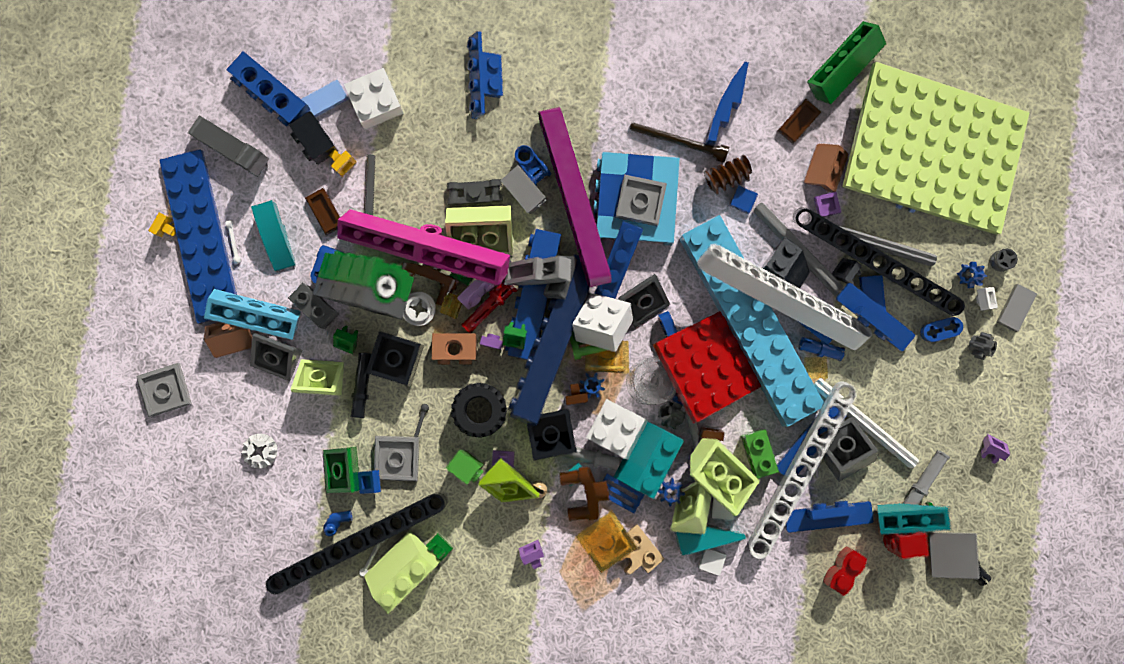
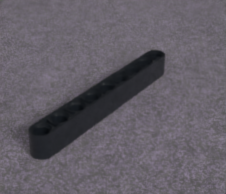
[793,207,965,316]
[266,492,447,595]

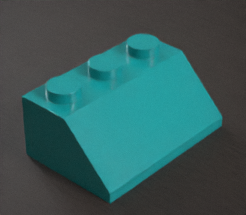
[613,422,684,499]

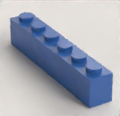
[505,229,561,360]

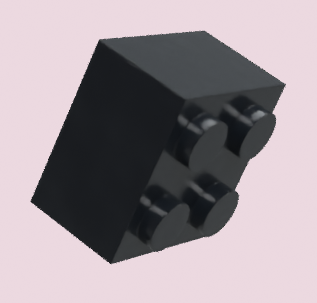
[366,331,424,386]

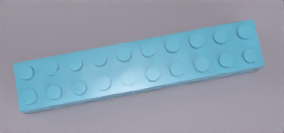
[679,215,824,427]

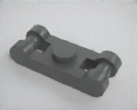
[447,179,503,206]

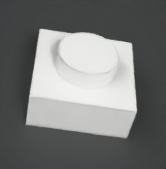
[976,287,998,311]

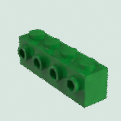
[807,21,887,105]

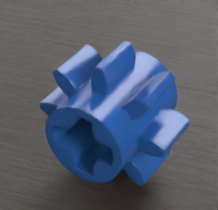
[957,262,987,288]
[579,373,605,399]
[658,478,685,507]

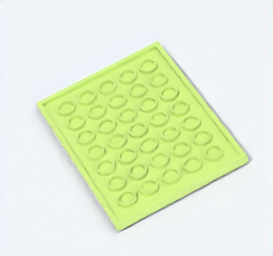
[842,62,1030,235]

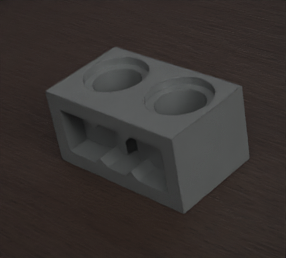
[288,282,339,330]

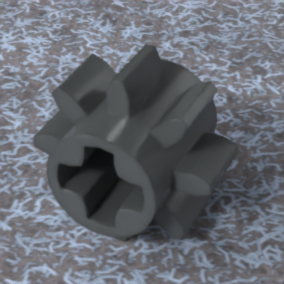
[969,332,997,360]
[658,401,686,429]

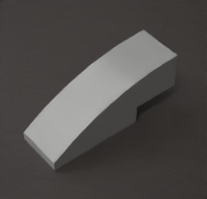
[505,256,571,285]

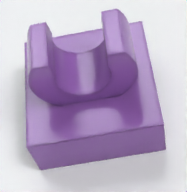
[981,434,1010,464]
[492,450,515,468]
[519,540,544,570]

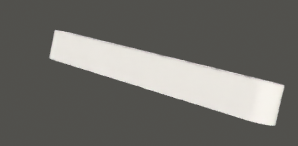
[698,244,872,350]
[748,381,856,559]

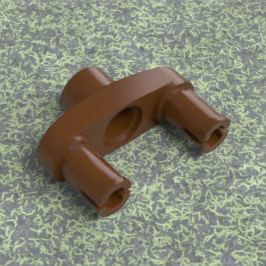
[401,262,458,307]
[559,466,610,522]

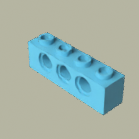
[204,289,301,340]

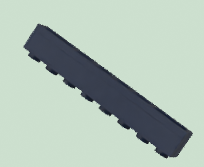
[508,254,589,426]

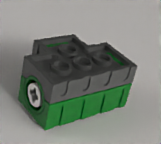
[313,251,414,319]

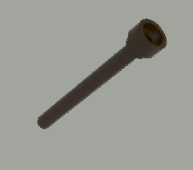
[629,123,729,163]

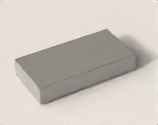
[996,284,1037,332]

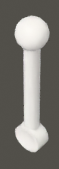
[226,220,241,264]
[359,534,384,577]

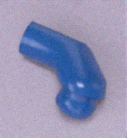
[323,510,353,536]

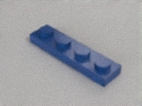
[594,221,643,299]

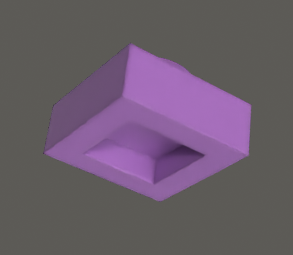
[814,192,841,217]
[480,333,503,351]

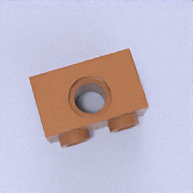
[432,333,477,365]

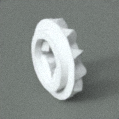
[403,292,436,326]
[241,434,277,468]

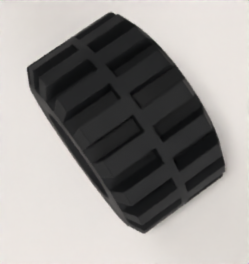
[451,383,507,438]

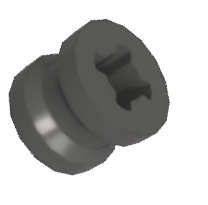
[990,248,1018,272]

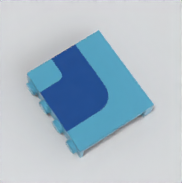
[594,152,680,246]

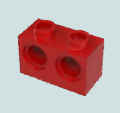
[883,532,929,559]

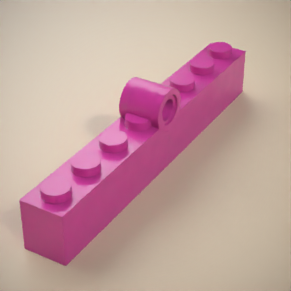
[337,209,510,286]

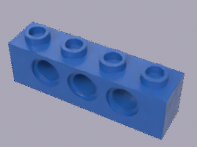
[226,51,311,127]

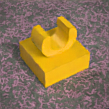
[329,149,356,177]
[148,212,176,237]

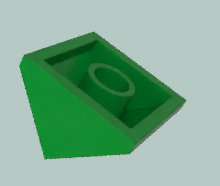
[323,446,359,493]

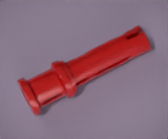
[461,278,518,333]

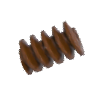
[703,155,752,195]

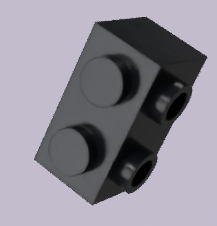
[289,111,339,165]

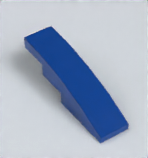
[705,62,749,146]

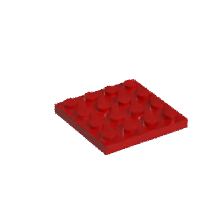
[653,311,762,424]

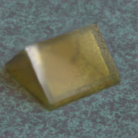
[584,341,629,374]

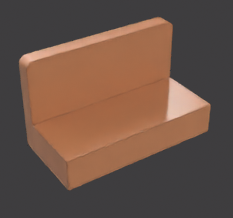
[804,144,849,193]
[204,322,252,358]

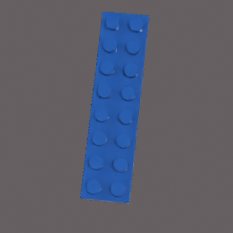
[159,149,237,324]

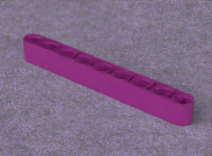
[538,107,611,288]

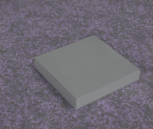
[615,174,667,227]
[136,363,192,417]
[374,436,420,481]
[929,532,980,579]

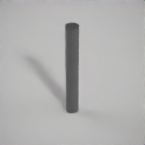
[365,154,376,216]

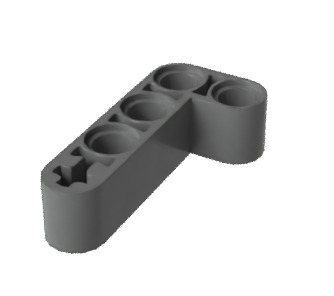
[188,115,269,177]

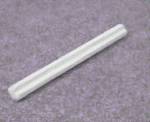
[814,378,919,469]

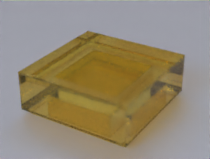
[440,292,462,319]
[804,357,828,379]

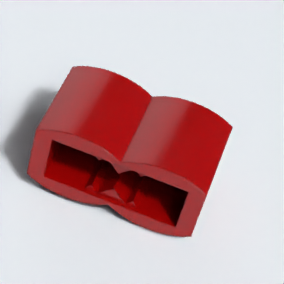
[824,546,867,596]

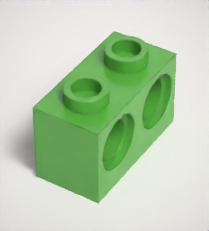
[740,429,779,478]
[446,449,484,484]

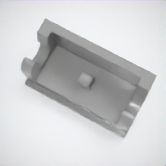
[500,165,546,214]

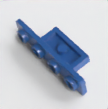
[467,31,503,119]
[836,283,915,351]
[786,501,874,533]

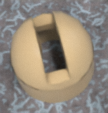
[532,481,547,499]

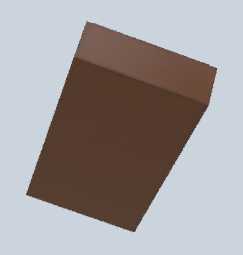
[777,99,822,144]
[305,188,340,235]

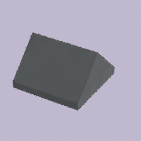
[617,274,671,328]
[250,333,303,381]

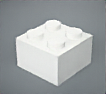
[344,68,404,130]
[572,293,633,352]
[586,399,648,460]

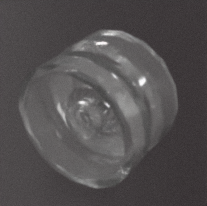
[626,356,676,406]

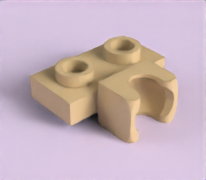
[614,524,664,575]

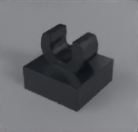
[831,258,862,285]

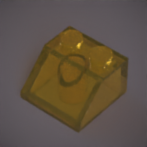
[576,509,638,573]

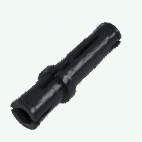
[350,352,371,418]

